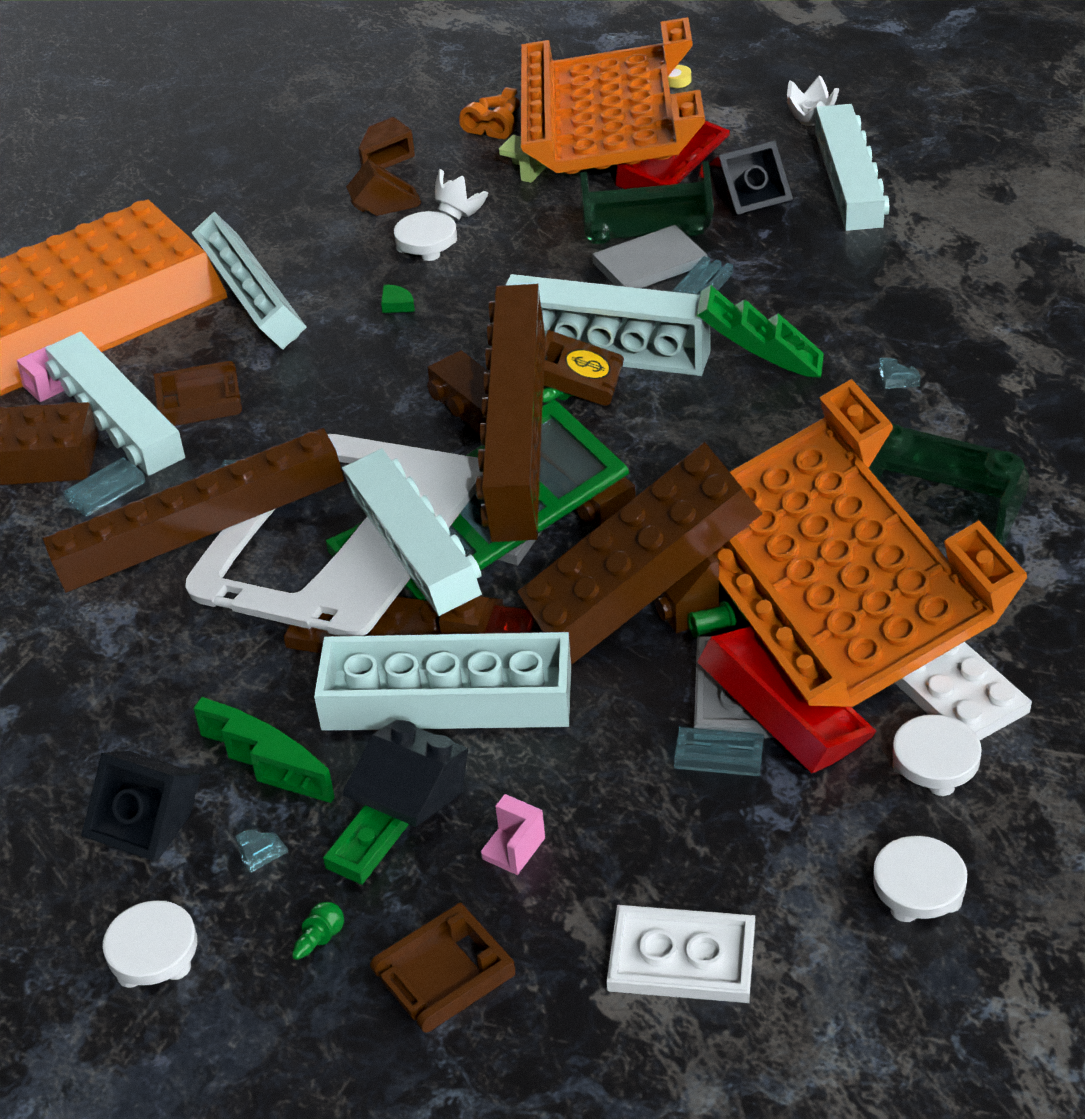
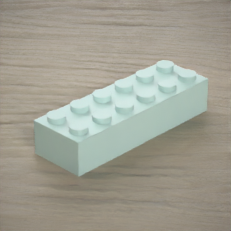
[506,274,710,376]
[314,632,571,730]

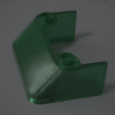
[579,161,714,244]
[869,424,1030,546]

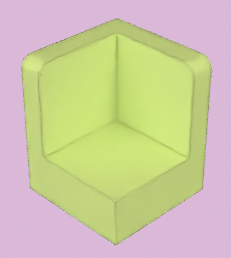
[499,135,546,183]

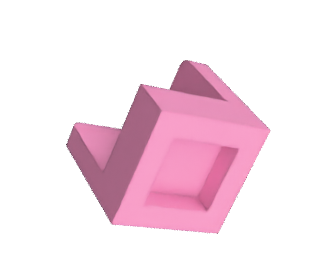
[17,345,64,402]
[481,794,545,875]

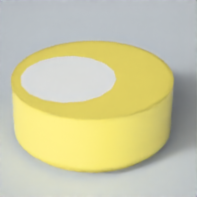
[668,65,692,88]

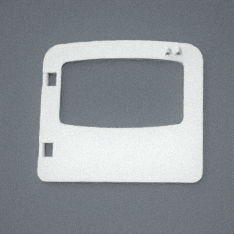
[185,434,483,636]

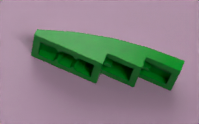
[697,285,824,377]
[193,697,335,803]

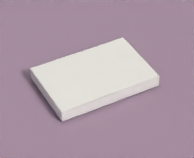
[607,905,755,1003]

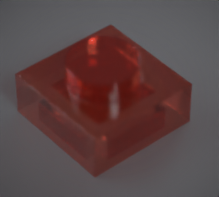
[484,605,534,634]

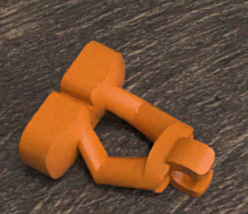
[459,87,520,139]

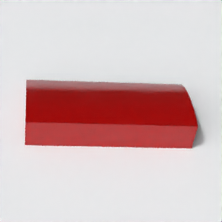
[616,120,730,194]
[697,626,876,773]

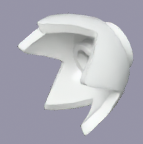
[787,75,839,126]
[434,169,489,221]

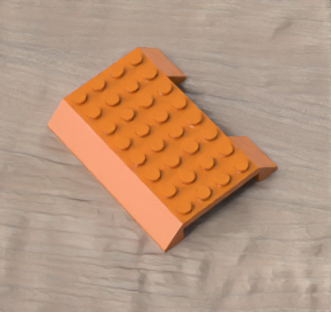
[521,17,705,174]
[0,199,228,396]
[713,379,1027,707]

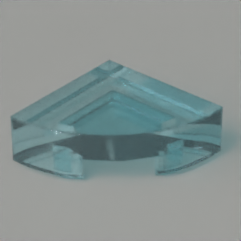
[879,358,921,389]
[236,829,288,873]

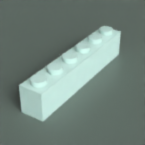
[815,104,889,231]
[192,211,307,349]
[45,332,185,476]
[342,448,482,616]

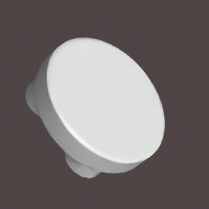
[394,211,457,261]
[893,714,981,796]
[873,836,967,922]
[103,901,197,988]

